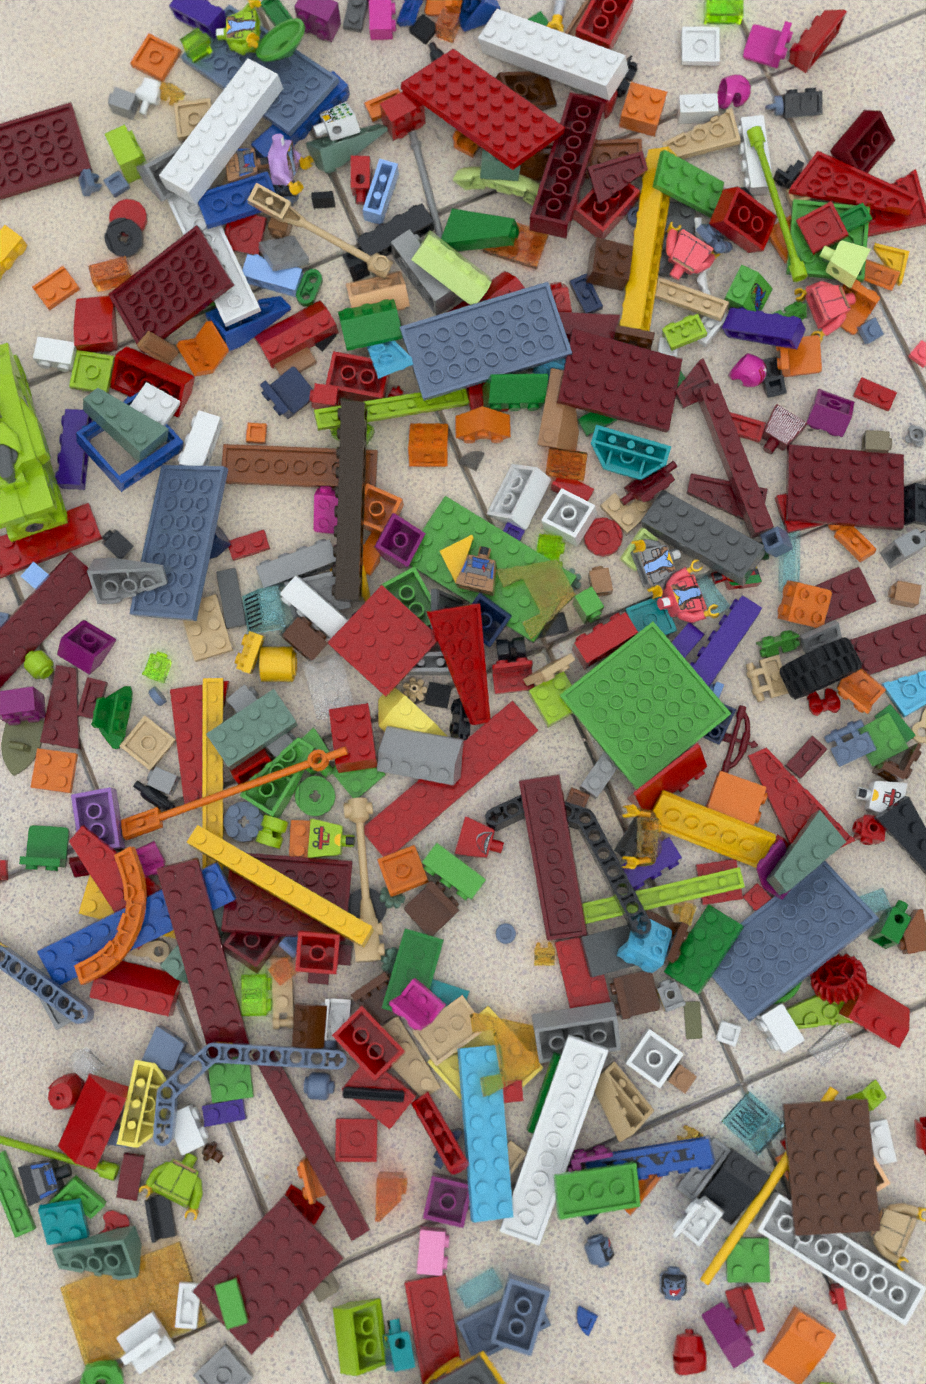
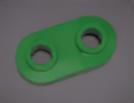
[296,269,323,307]

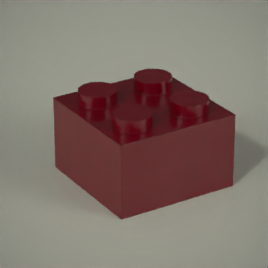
[223,933,281,974]

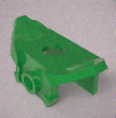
[91,686,133,749]

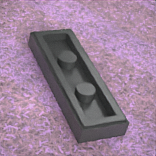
[216,568,247,629]

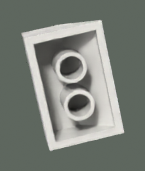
[487,464,551,530]

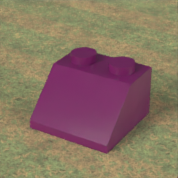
[806,388,855,437]
[374,513,426,569]
[57,620,116,675]

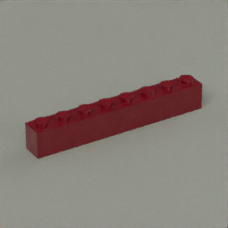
[697,383,774,539]

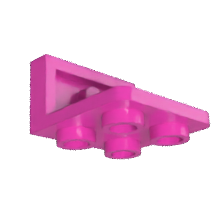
[743,21,793,68]
[313,486,338,534]
[389,978,446,1031]

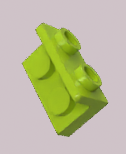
[662,314,707,351]

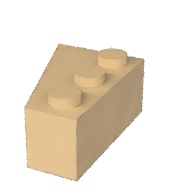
[594,1061,654,1143]

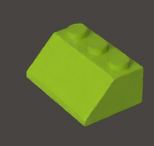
[333,1298,386,1376]

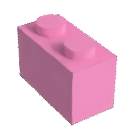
[417,1226,450,1276]

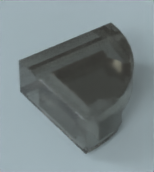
[459,451,485,471]

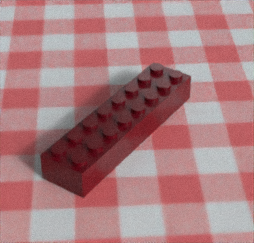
[529,92,607,239]

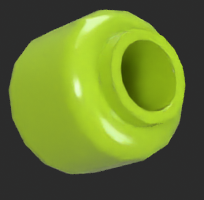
[24,650,54,680]

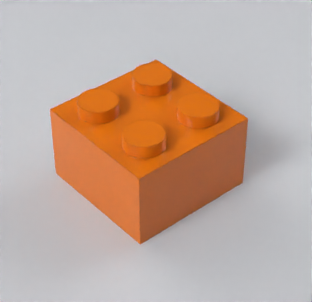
[619,82,667,137]
[364,483,404,535]

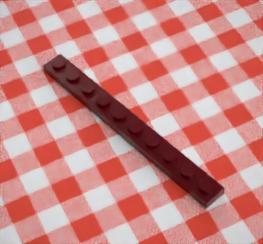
[252,1044,371,1241]

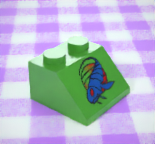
[724,264,773,311]

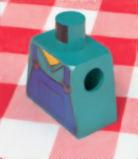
[382,1318,416,1372]

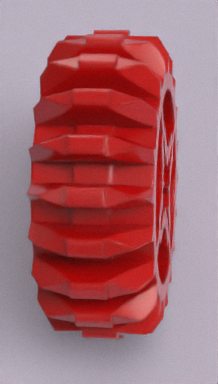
[810,953,868,1005]

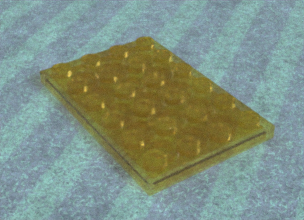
[60,1241,207,1366]

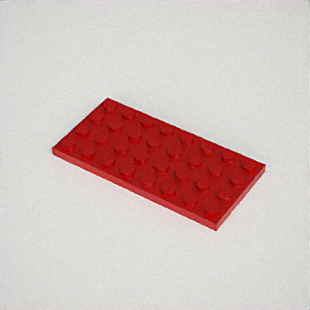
[401,48,565,170]

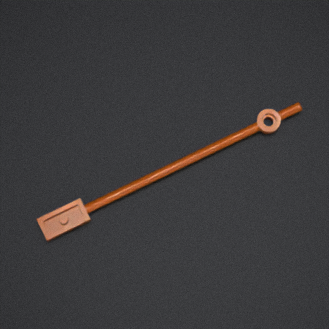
[121,746,348,841]

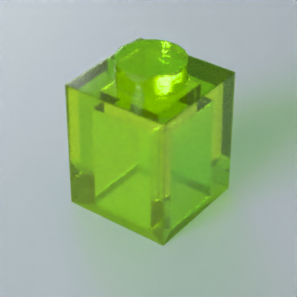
[179,27,213,64]

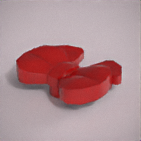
[807,688,841,716]
[99,1210,130,1234]

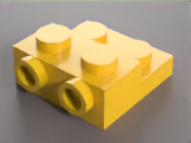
[234,631,265,674]

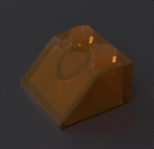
[375,1171,408,1222]

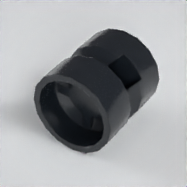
[496,637,526,663]

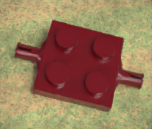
[620,461,677,506]

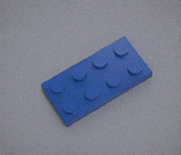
[198,171,276,229]

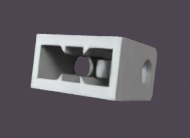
[880,529,926,569]

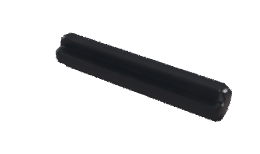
[343,1086,405,1102]

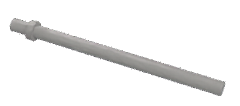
[409,131,443,238]

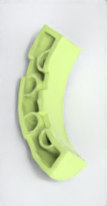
[453,166,540,206]

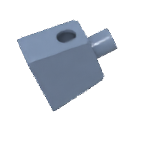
[141,1025,194,1071]

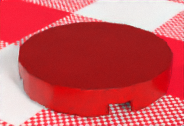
[109,199,147,237]
[583,517,623,557]

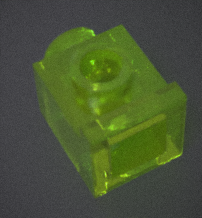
[142,651,172,684]

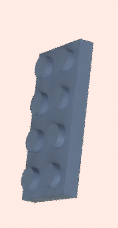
[457,1299,551,1357]

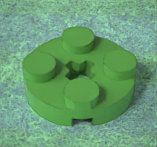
[295,776,336,817]
[80,1360,124,1384]

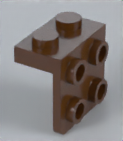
[404,880,460,936]
[645,910,689,964]
[609,971,660,1020]

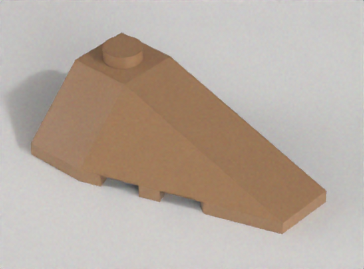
[537,368,579,452]

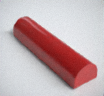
[411,1092,469,1175]

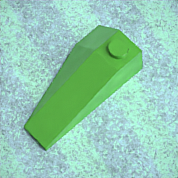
[240,737,316,818]

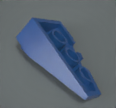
[456,0,501,32]
[205,296,291,352]

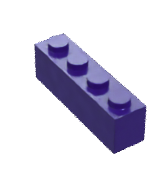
[722,307,806,350]
[55,409,93,490]

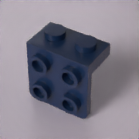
[260,367,313,419]

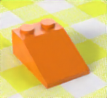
[763,1305,836,1384]

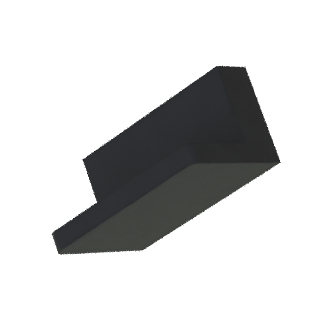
[145,1195,177,1243]

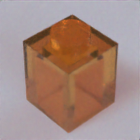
[435,9,460,43]
[268,956,299,986]

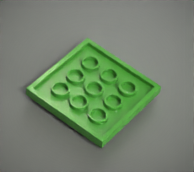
[786,199,870,282]

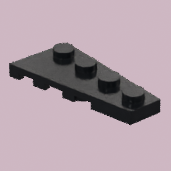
[874,796,926,875]

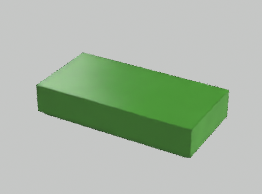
[215,1278,248,1330]

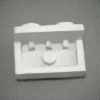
[321,998,352,1041]

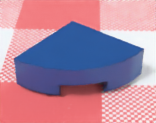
[576,1305,598,1336]

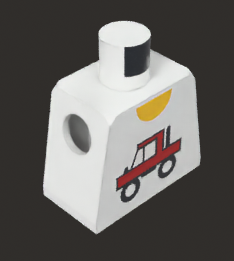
[856,781,907,815]

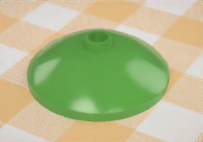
[256,18,305,62]

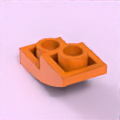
[363,532,381,576]

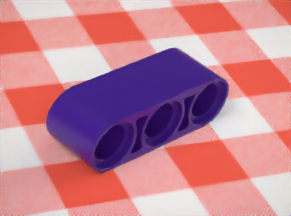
[671,623,705,658]

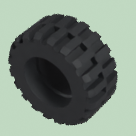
[779,637,862,700]

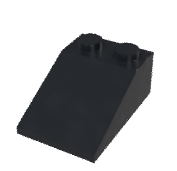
[697,1147,770,1225]

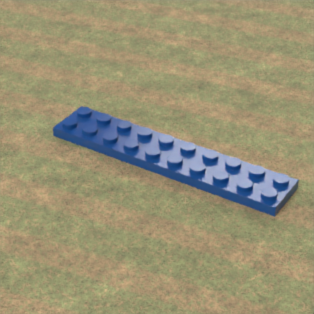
[37,862,236,985]

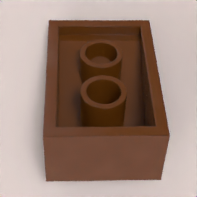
[495,71,557,111]

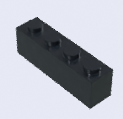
[356,203,434,256]

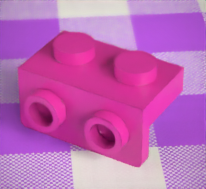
[136,841,165,876]

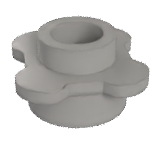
[905,425,926,447]

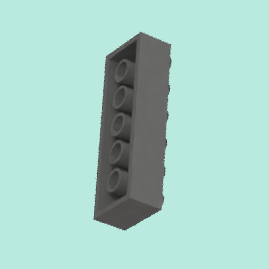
[641,490,765,586]

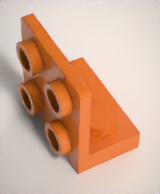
[408,423,448,467]
[297,1156,327,1204]

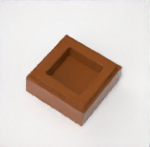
[566,787,590,808]

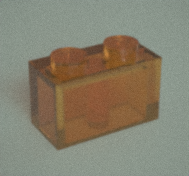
[88,256,133,292]

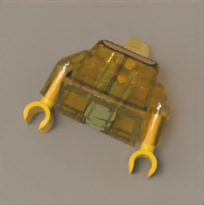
[622,804,662,869]

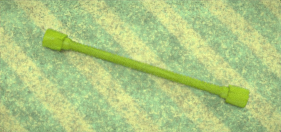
[747,126,808,282]
[0,1135,120,1181]

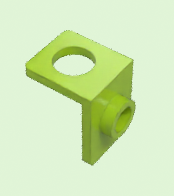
[846,1080,887,1111]

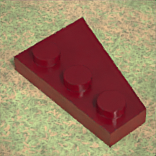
[587,151,648,206]

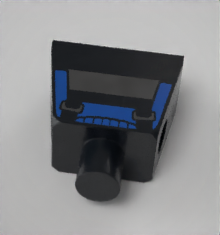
[18,1159,72,1206]

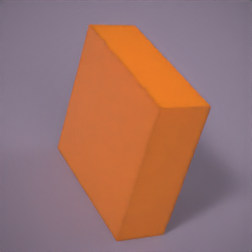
[246,422,267,444]

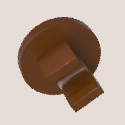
[202,1141,224,1163]

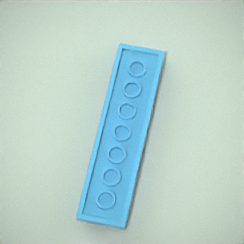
[457,1045,513,1223]

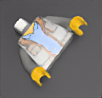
[631,539,681,599]

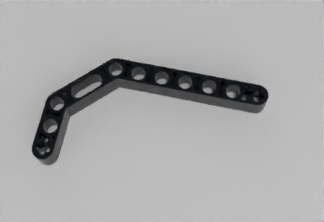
[485,795,652,939]

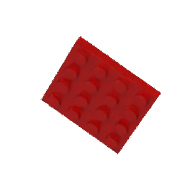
[328,585,438,697]

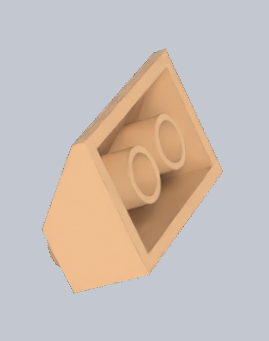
[346,271,410,311]

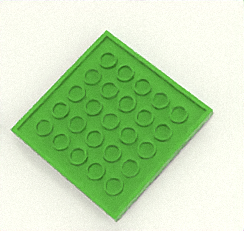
[559,621,731,790]

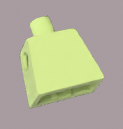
[819,241,871,288]

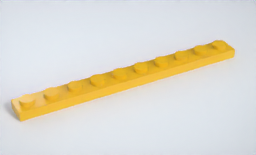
[202,678,224,871]

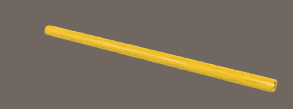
[700,1086,839,1286]

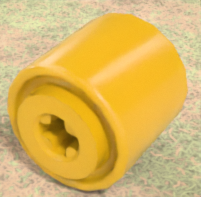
[259,646,297,682]

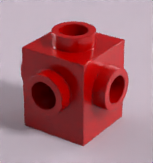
[852,815,886,845]

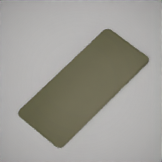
[684,1001,702,1039]

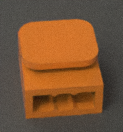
[706,771,768,826]

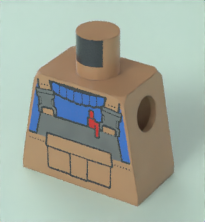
[226,148,270,183]
[455,546,497,596]

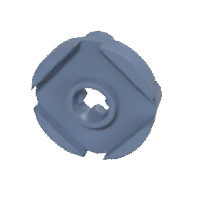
[223,802,264,842]

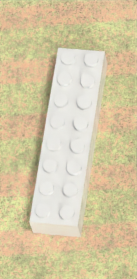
[478,9,628,100]
[159,59,283,205]
[753,1190,926,1326]

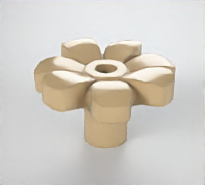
[403,678,428,703]

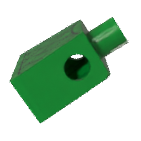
[868,900,911,949]

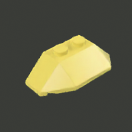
[378,688,448,737]
[117,1060,172,1148]

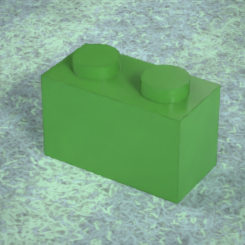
[572,586,604,624]

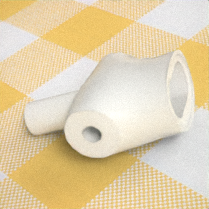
[135,78,162,115]

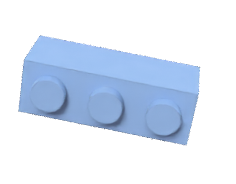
[363,159,399,224]
[242,254,303,297]

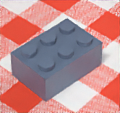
[490,1273,550,1356]

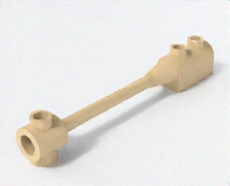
[247,183,393,279]
[344,798,385,963]

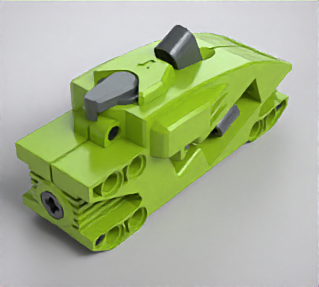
[0,343,68,542]

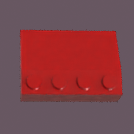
[627,743,707,817]

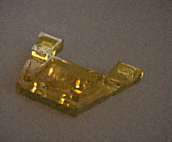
[495,560,575,639]
[470,1013,540,1097]

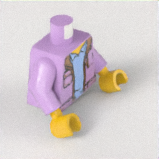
[268,134,314,195]

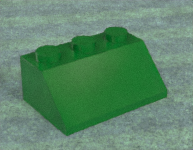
[338,299,403,351]
[482,374,548,411]

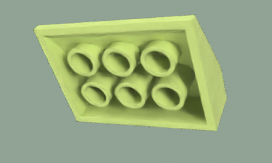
[411,230,491,305]

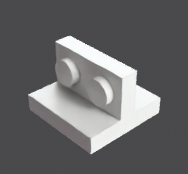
[116,1311,176,1374]

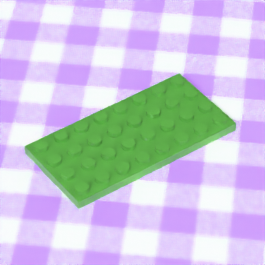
[409,496,577,643]

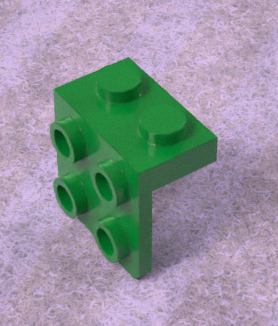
[19,825,70,871]

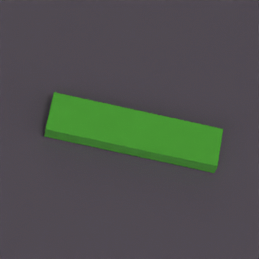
[0,1150,36,1238]

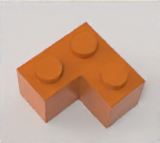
[455,406,510,444]

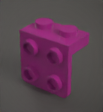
[756,840,791,900]
[567,1144,613,1172]

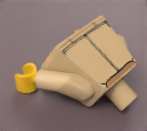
[871,1203,926,1271]

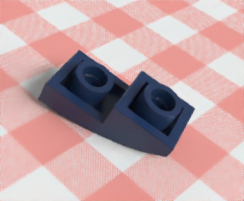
[703,703,736,745]

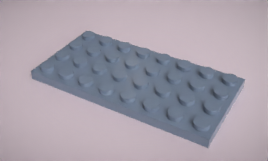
[181,4,339,136]
[400,282,572,401]
[129,465,228,621]
[711,861,879,1022]

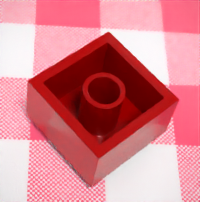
[380,91,426,141]

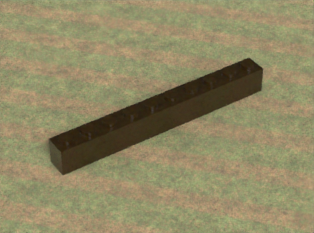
[332,402,368,602]

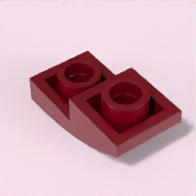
[116,1152,145,1201]

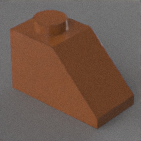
[897,909,926,954]

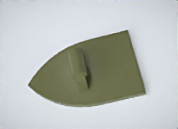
[1,720,44,776]

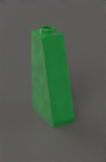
[441,208,520,252]

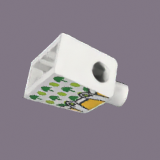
[313,102,360,141]

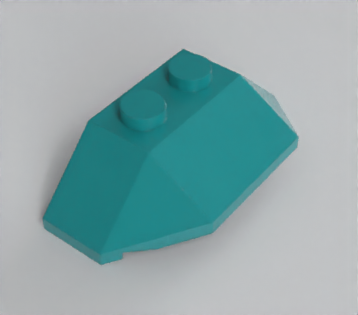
[591,425,672,481]

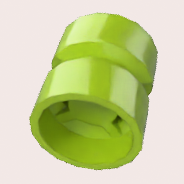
[255,814,289,849]

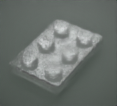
[302,653,355,720]

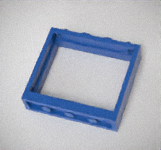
[76,392,183,492]

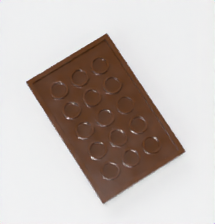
[782,1098,881,1236]

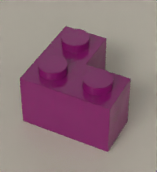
[701,1301,755,1369]

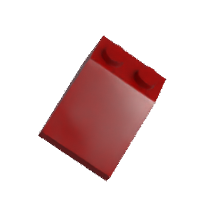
[73,296,118,353]

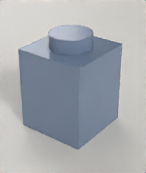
[760,526,793,557]

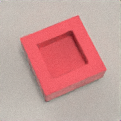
[908,340,926,368]

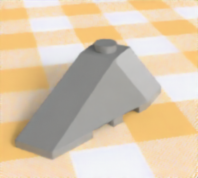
[136,142,184,202]
[87,558,168,604]

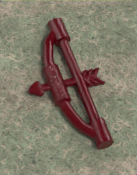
[721,705,758,773]

